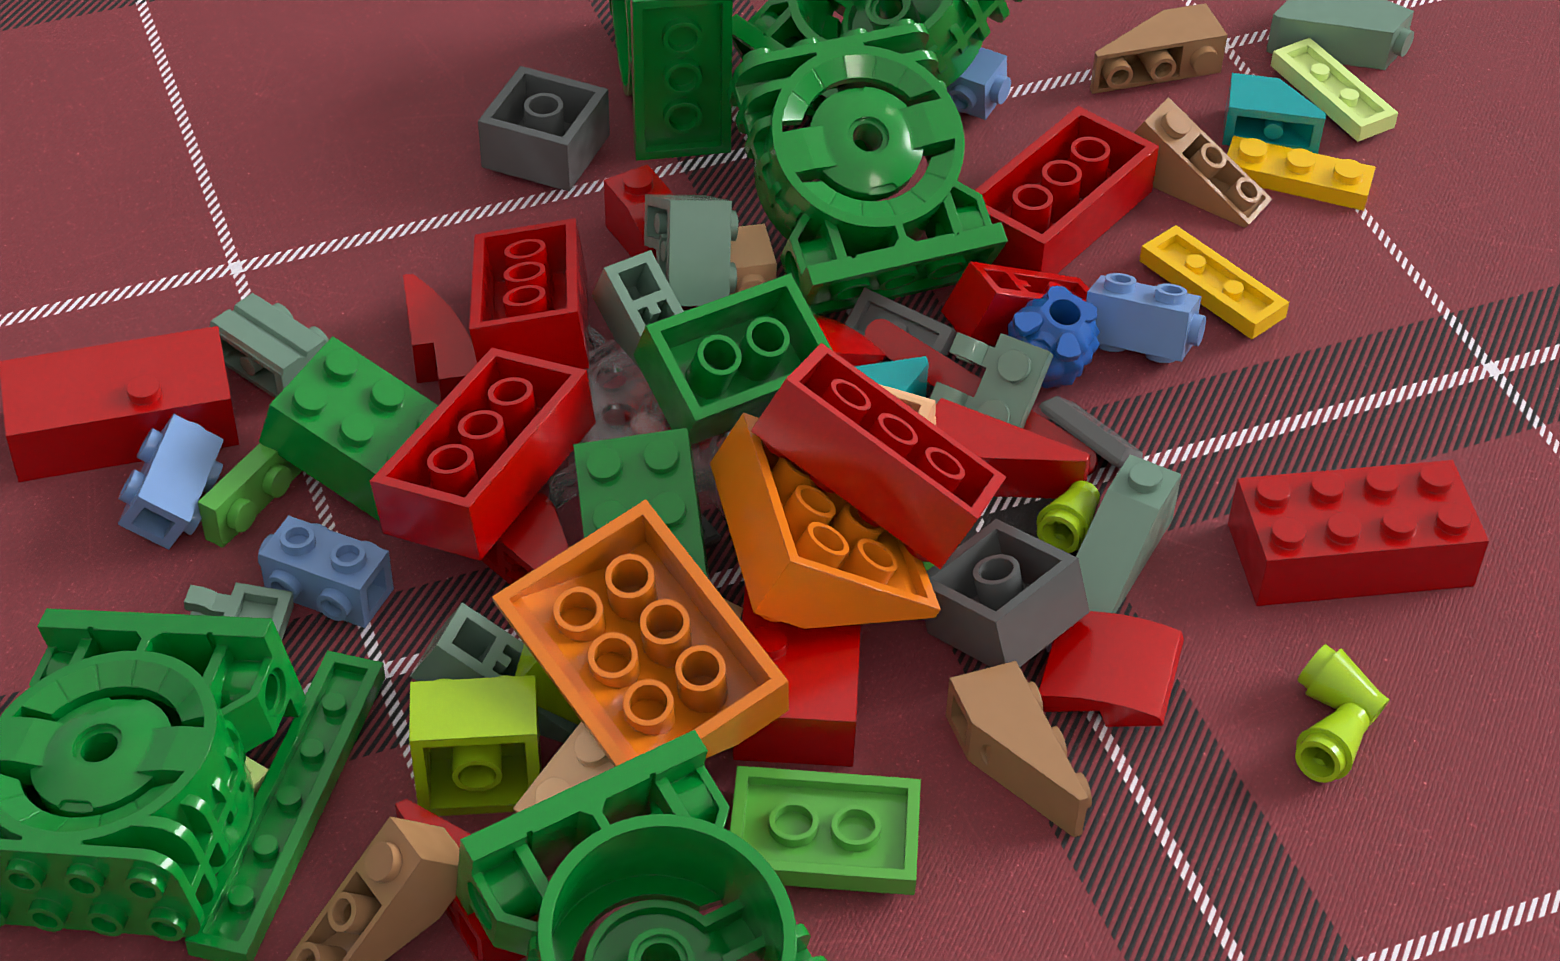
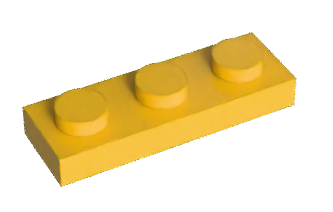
[1227,135,1376,211]
[1139,225,1289,339]

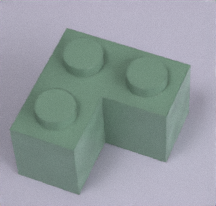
[644,194,738,306]

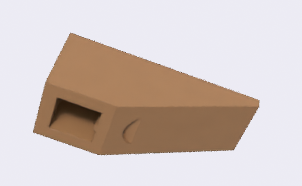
[1090,3,1228,94]
[1134,97,1272,228]
[945,661,1092,837]
[286,817,460,961]

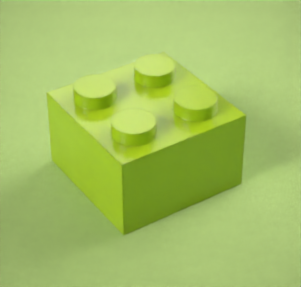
[409,675,542,816]

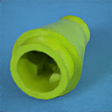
[1037,481,1100,553]
[1297,644,1390,726]
[1295,703,1370,783]

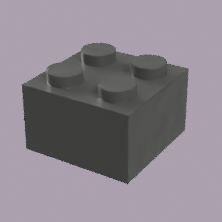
[478,66,610,191]
[924,519,1089,667]

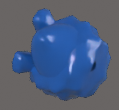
[1008,286,1100,389]

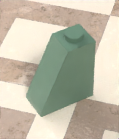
[1266,0,1414,70]

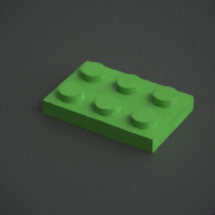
[730,766,921,895]

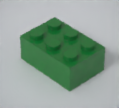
[633,273,833,445]
[259,336,439,522]
[573,428,710,580]

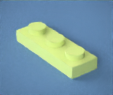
[1270,38,1398,142]

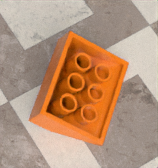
[710,412,941,629]
[492,500,789,767]

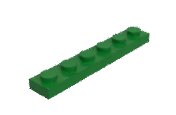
[185,650,386,961]

